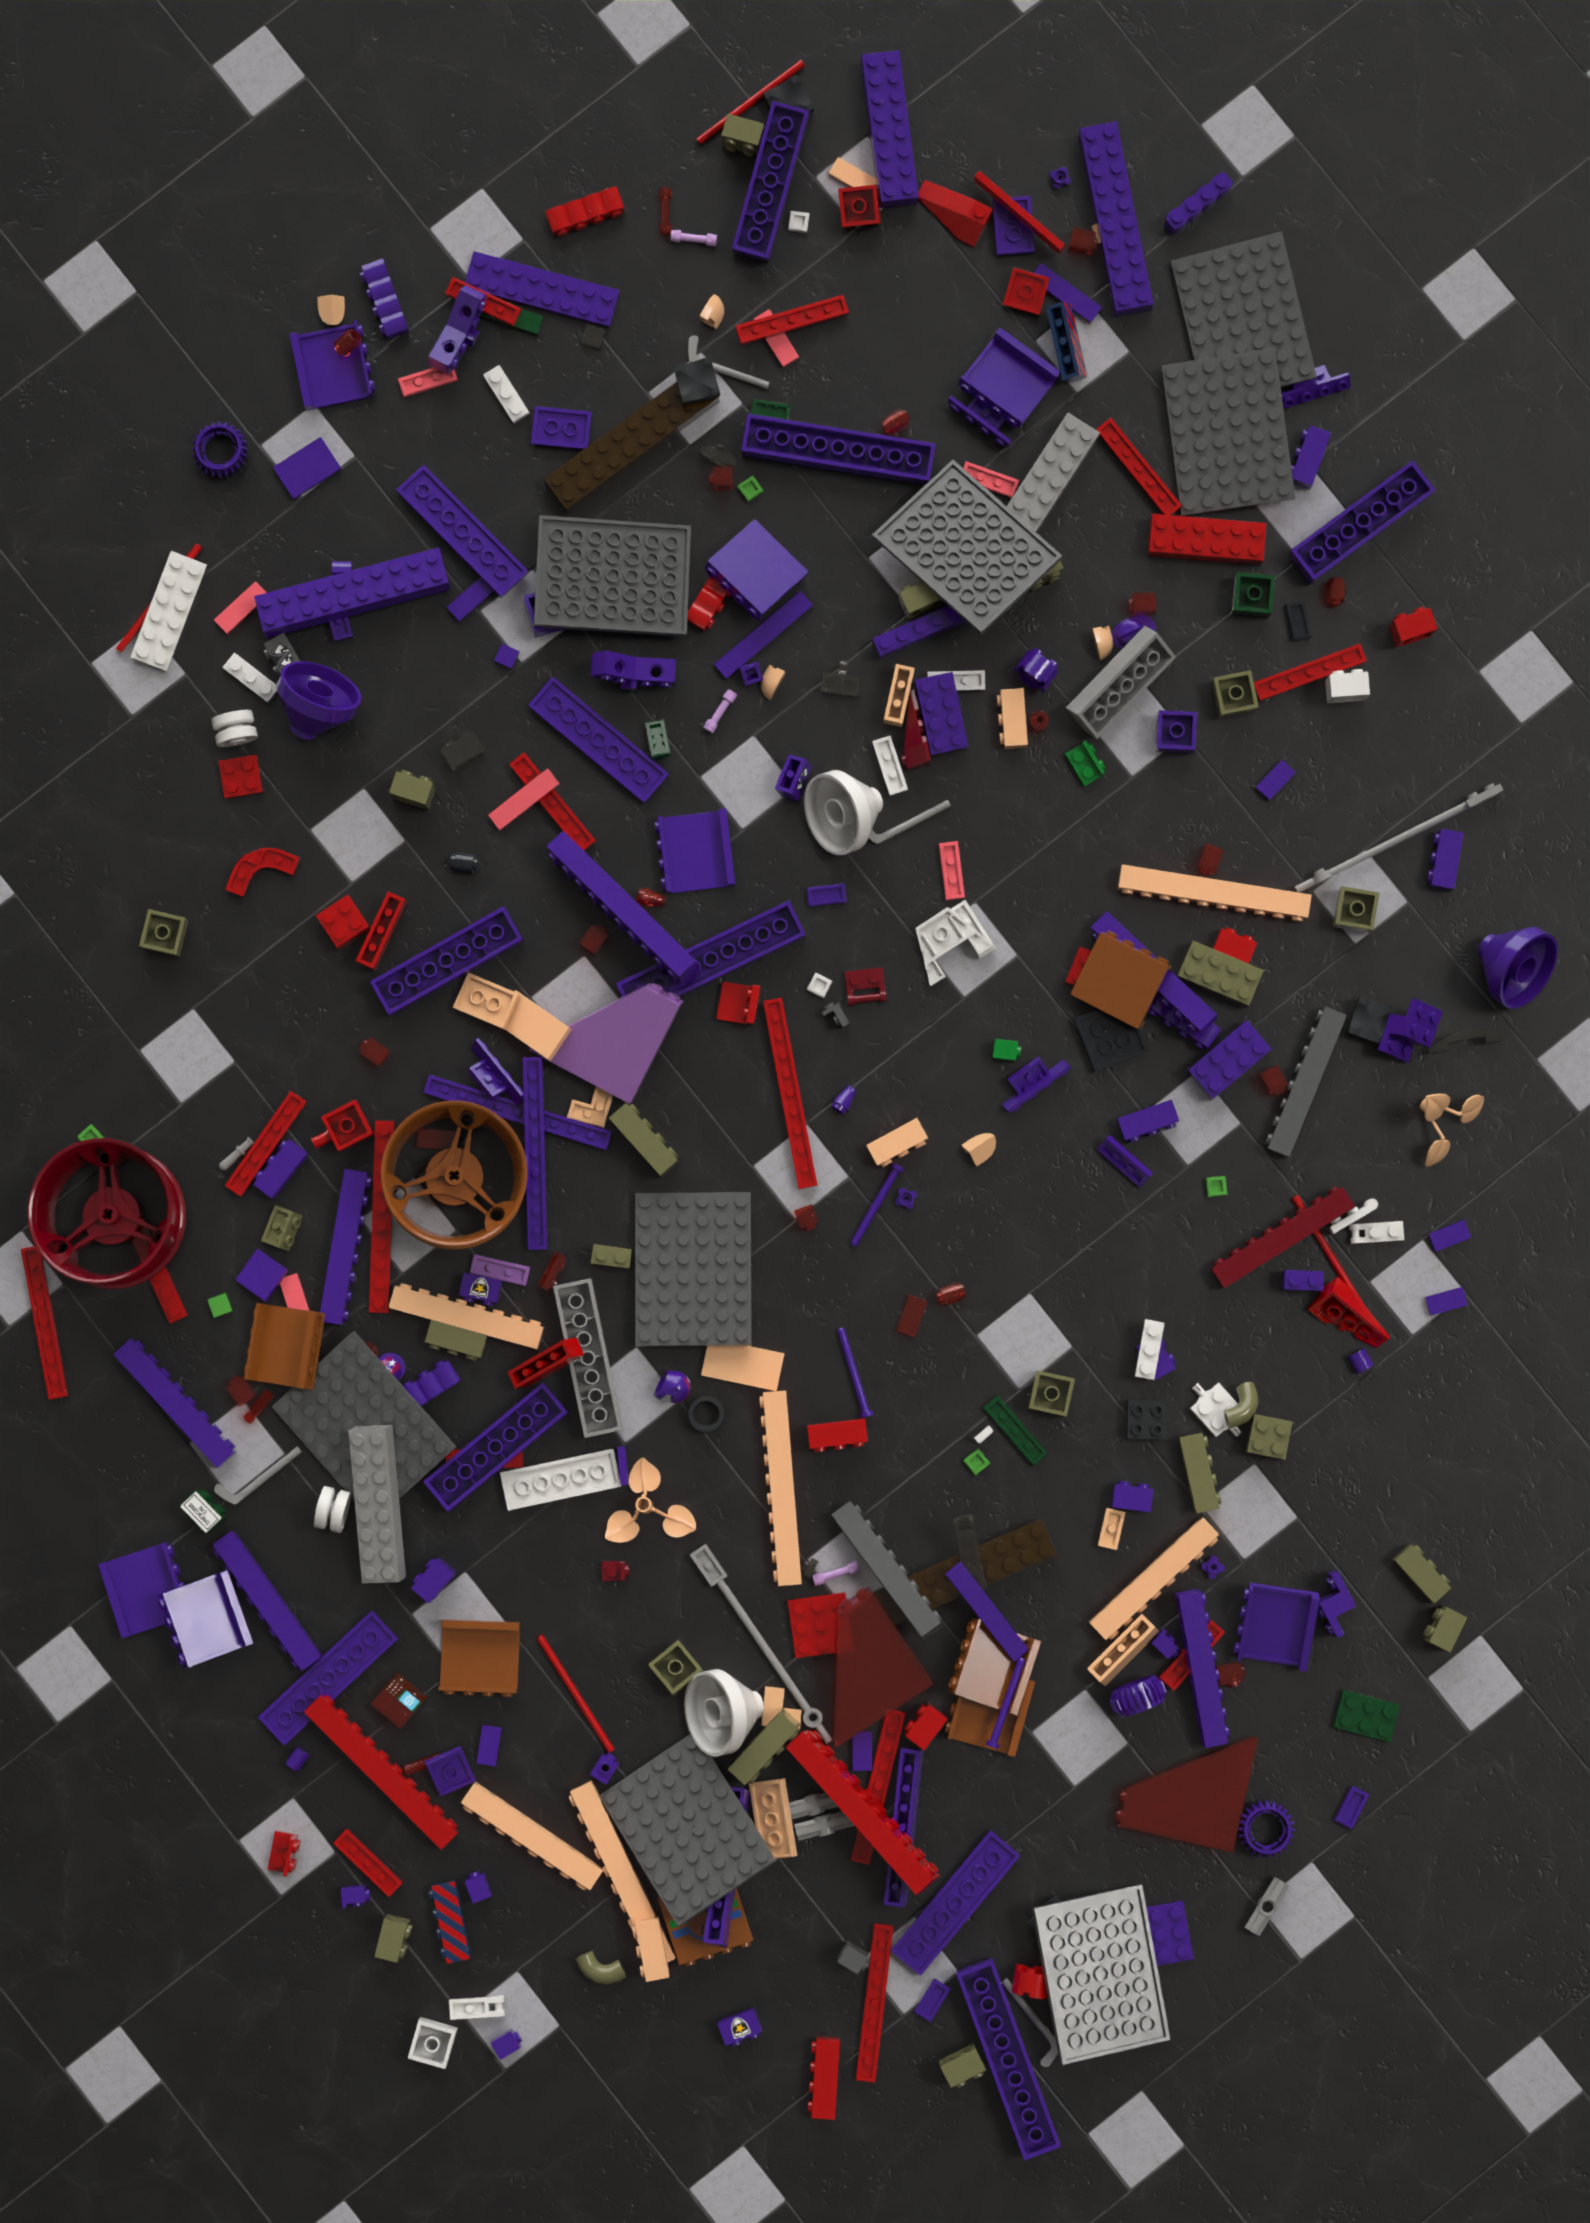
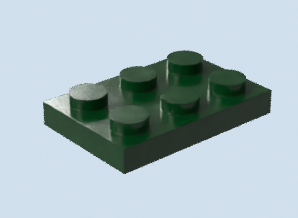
[1333,1689,1400,1742]

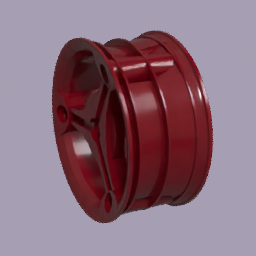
[28,1138,186,1289]

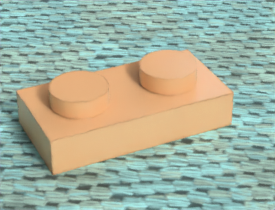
[1098,1508,1126,1550]

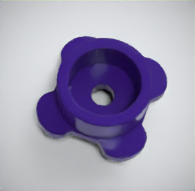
[1049,167,1071,189]
[895,1188,917,1209]
[1201,1556,1225,1579]

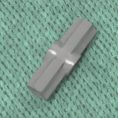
[789,1792,838,1819]
[794,1811,855,1841]
[1245,1876,1289,1936]

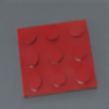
[788,1592,853,1658]

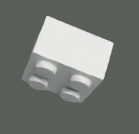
[1325,669,1370,704]
[408,2017,458,2069]

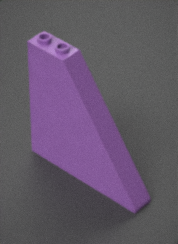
[529,983,683,1104]

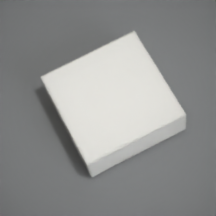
[788,211,809,233]
[807,972,832,999]
[974,1425,993,1443]

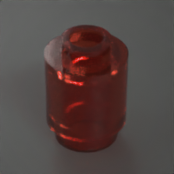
[334,329,361,356]
[881,409,910,435]
[1326,577,1346,607]
[1029,711,1049,732]
[936,1282,966,1306]

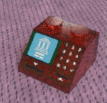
[371,1673,427,1729]

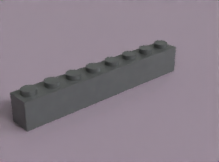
[1265,1006,1347,1158]
[831,1501,942,1641]

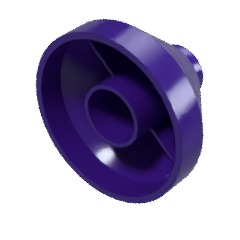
[277,661,361,740]
[1478,927,1558,1009]

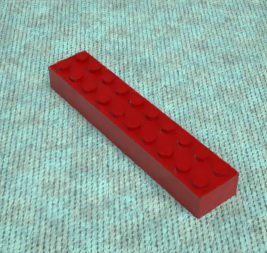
[786,1729,940,1895]

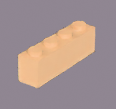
[1087,1614,1160,1686]

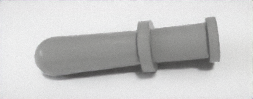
[219,1137,254,1171]

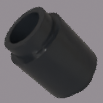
[450,853,479,874]

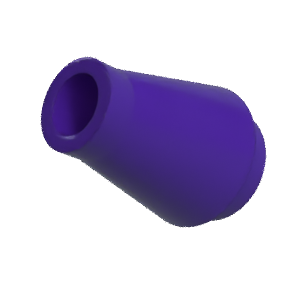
[831,1085,857,1115]

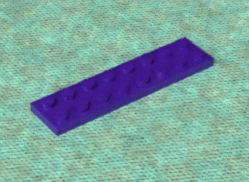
[465,251,620,328]
[396,465,529,598]
[528,677,669,804]
[258,1610,399,1746]
[891,1830,1020,1976]

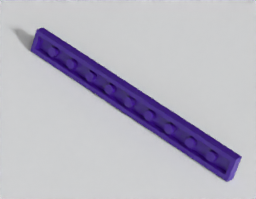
[523,1057,548,1250]
[423,1074,612,1150]

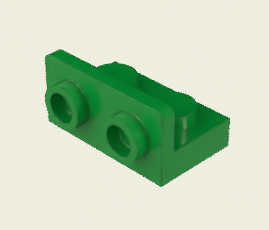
[1065,740,1106,787]

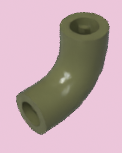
[1224,1382,1259,1429]
[575,1951,627,1985]

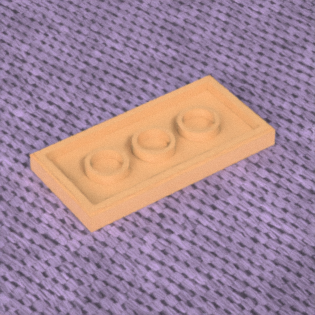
[505,990,572,1061]
[701,1346,784,1391]
[749,1778,797,1859]

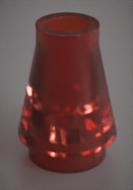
[636,887,666,907]

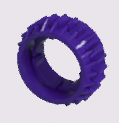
[192,421,248,478]
[1109,1675,1166,1718]
[1237,1800,1295,1858]

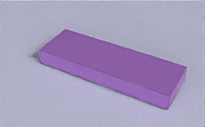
[470,1254,530,1286]

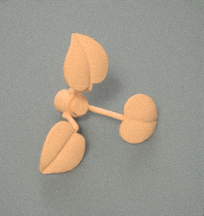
[1420,1094,1484,1167]
[605,1458,696,1543]

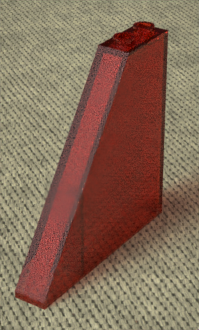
[832,1587,933,1747]
[1115,1736,1258,1853]

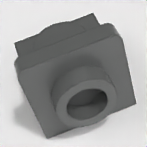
[822,1003,850,1028]

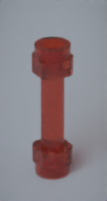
[659,187,672,235]

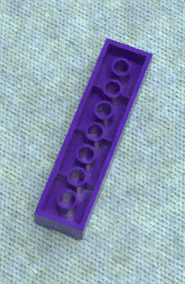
[860,50,919,208]
[732,101,809,262]
[1288,460,1436,584]
[370,906,524,1017]
[423,1383,569,1512]

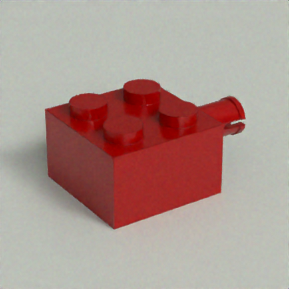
[311,1099,375,1152]

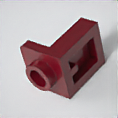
[602,1561,629,1581]

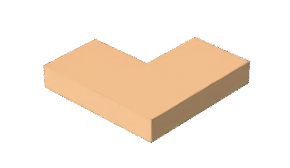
[567,1086,613,1128]
[761,1686,802,1729]

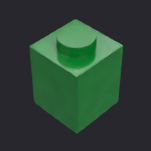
[992,1039,1021,1062]

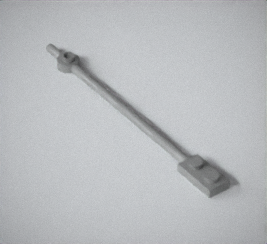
[1294,783,1504,893]
[690,1544,832,1744]

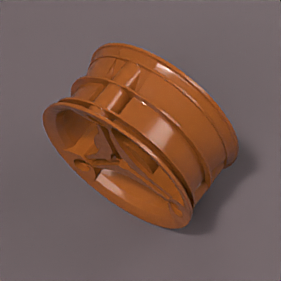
[381,1101,527,1250]

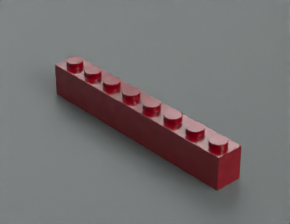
[1211,1186,1355,1288]

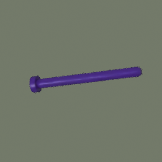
[851,1162,904,1247]
[837,1327,874,1418]
[985,1657,1025,1749]

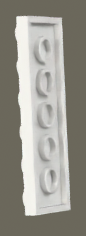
[131,551,207,672]
[500,1449,621,1510]

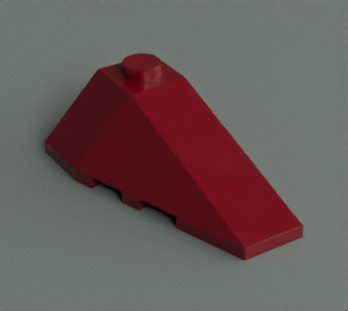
[901,689,931,771]

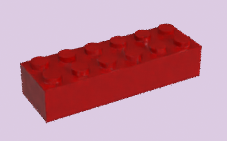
[1148,514,1266,565]

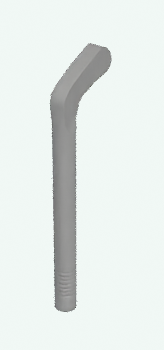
[688,336,770,389]
[868,800,951,844]
[214,1446,302,1504]
[1001,1978,1058,2067]

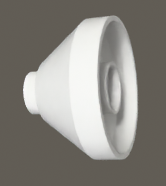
[804,770,883,855]
[684,1669,764,1757]

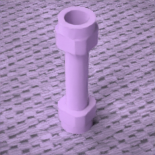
[671,230,717,247]
[703,689,737,734]
[812,1561,860,1586]

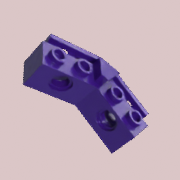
[428,285,487,375]
[591,651,676,691]

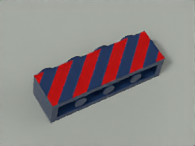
[1046,301,1088,383]
[429,1880,471,1963]

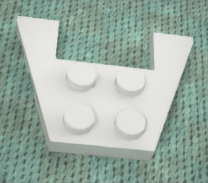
[916,907,994,986]

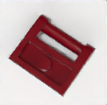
[845,967,887,1006]

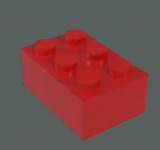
[807,1419,868,1452]

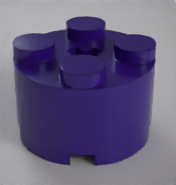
[1014,648,1058,692]

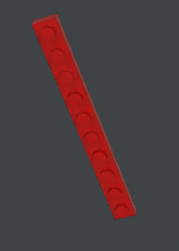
[763,998,818,1189]
[369,1121,395,1313]

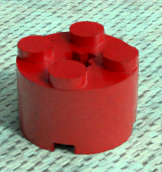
[1012,1964,1048,1999]

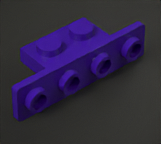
[1281,365,1351,409]
[948,396,1011,447]
[468,1038,524,1105]
[1002,1057,1071,1113]

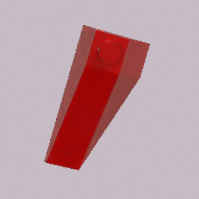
[918,180,993,248]
[1307,1277,1390,1348]

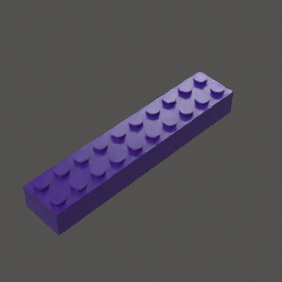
[1078,121,1154,317]
[741,414,936,485]
[254,547,450,638]
[547,831,700,986]
[616,900,806,997]
[956,1958,1061,2160]

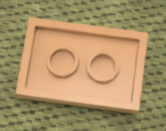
[453,973,520,1030]

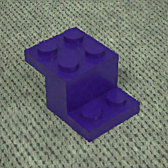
[1378,998,1443,1063]
[1317,1570,1356,1638]

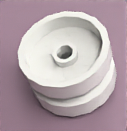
[211,710,258,747]
[314,1486,351,1533]

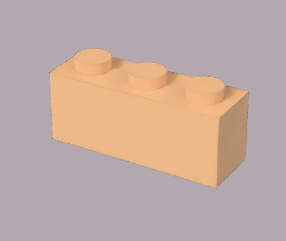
[883,664,915,727]
[997,688,1028,749]
[866,1118,928,1168]
[632,1917,670,1982]

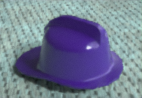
[1112,614,1156,650]

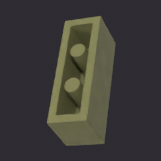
[425,1320,488,1361]
[1393,1544,1451,1604]

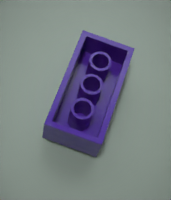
[914,672,969,755]
[1186,1020,1271,1101]

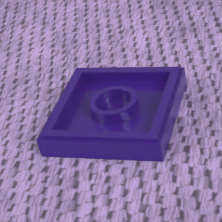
[236,1248,289,1302]
[425,1746,476,1797]

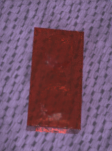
[538,1252,566,1291]

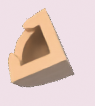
[700,294,724,329]
[318,295,345,325]
[1091,626,1113,661]
[761,665,785,701]
[962,1133,996,1166]

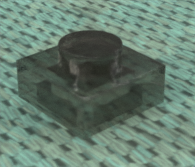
[801,1558,819,1579]

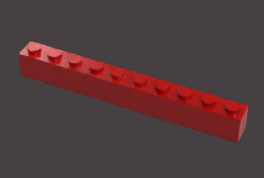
[304,1694,458,1850]

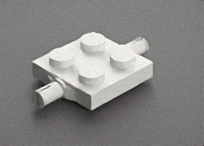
[1190,1383,1242,1437]

